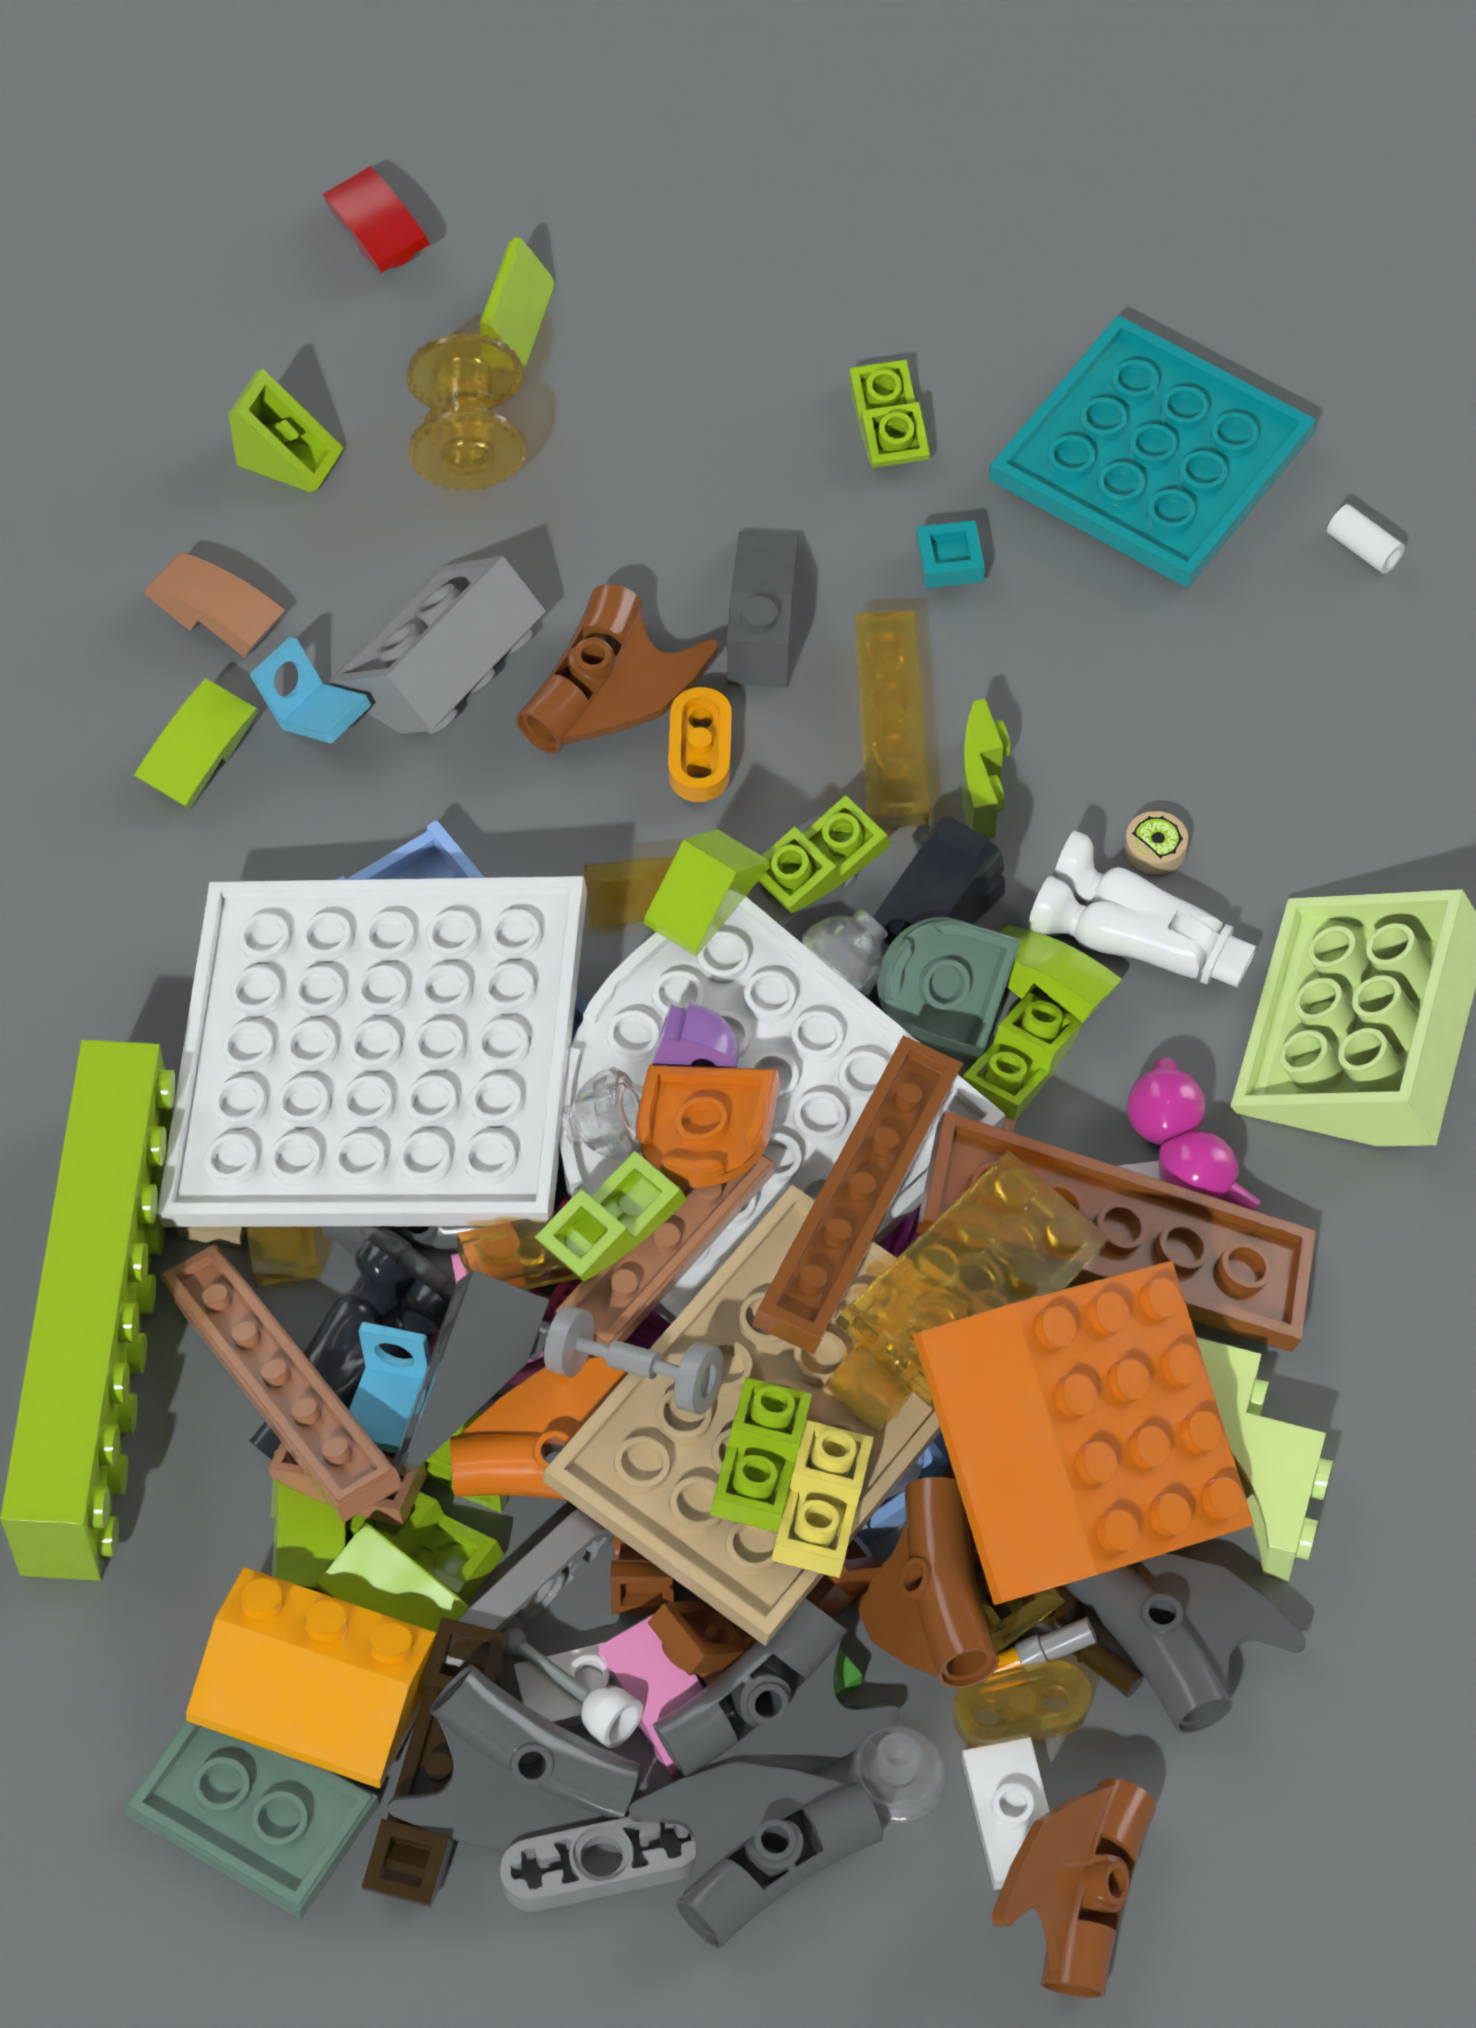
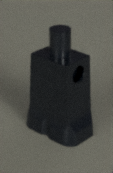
[853,816,1005,1010]

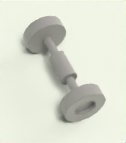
[544,1305,724,1415]

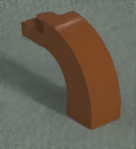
[647,1535,883,1685]

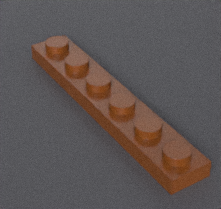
[752,1035,962,1354]

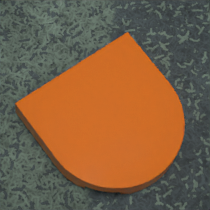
[636,1065,781,1188]

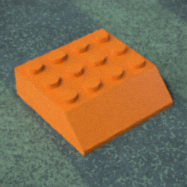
[912,1261,1254,1605]

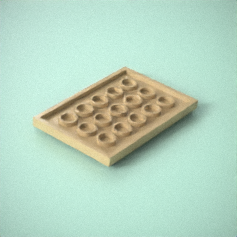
[543,1185,976,1646]

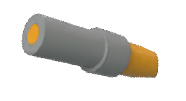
[978,1617,1098,1687]

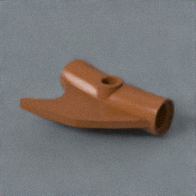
[516,584,718,754]
[854,1477,999,1689]
[991,1778,1156,1998]

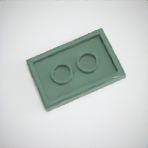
[123,1720,379,1920]

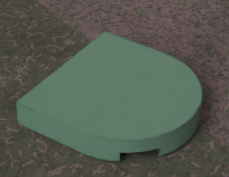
[877,917,1021,1060]

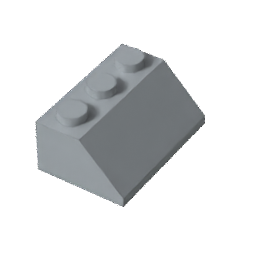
[327,556,546,734]

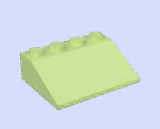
[1231,889,1476,1146]

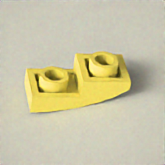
[771,1420,874,1578]

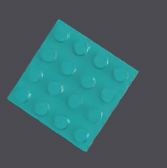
[989,315,1316,589]

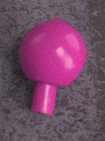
[1127,1058,1206,1146]
[1159,1131,1261,1211]

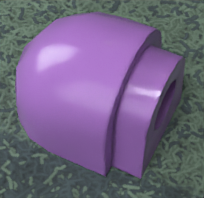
[652,1001,739,1068]

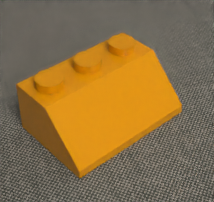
[186,1567,437,1788]

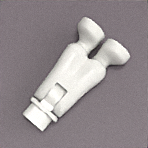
[1027,830,1257,988]

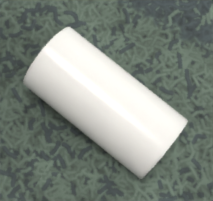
[1327,504,1405,574]

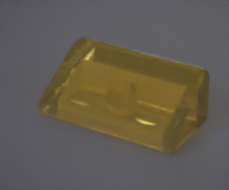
[584,856,675,927]

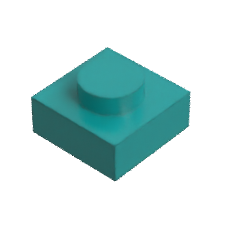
[916,520,985,589]

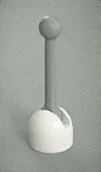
[504,1627,643,1748]

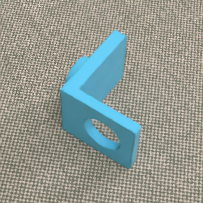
[250,637,372,743]
[349,1322,430,1453]

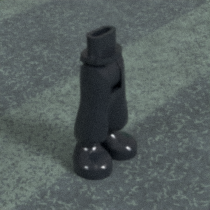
[249,1241,449,1460]

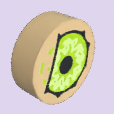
[1124,811,1188,875]

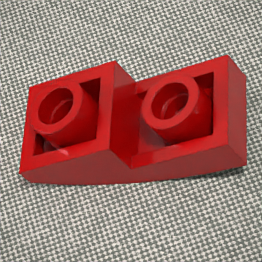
[322,166,430,273]

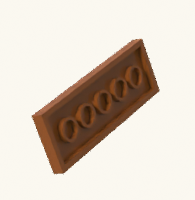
[916,1111,1316,1352]

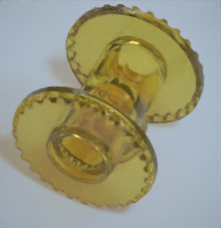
[406,332,527,491]

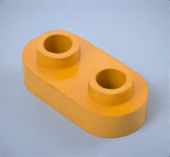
[668,687,732,802]

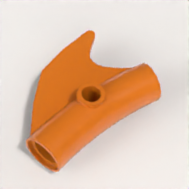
[450,1357,628,1500]

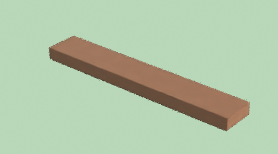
[159,1243,403,1523]

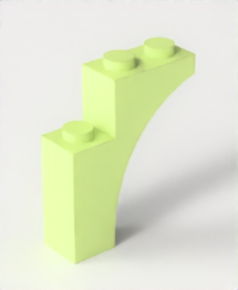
[1196,1337,1333,1581]

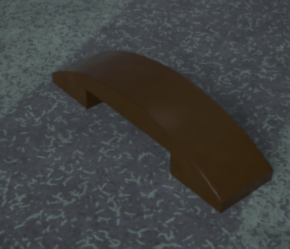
[361,1617,510,1908]

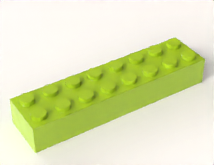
[0,1039,175,1581]

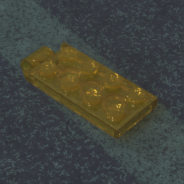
[824,1150,1110,1433]

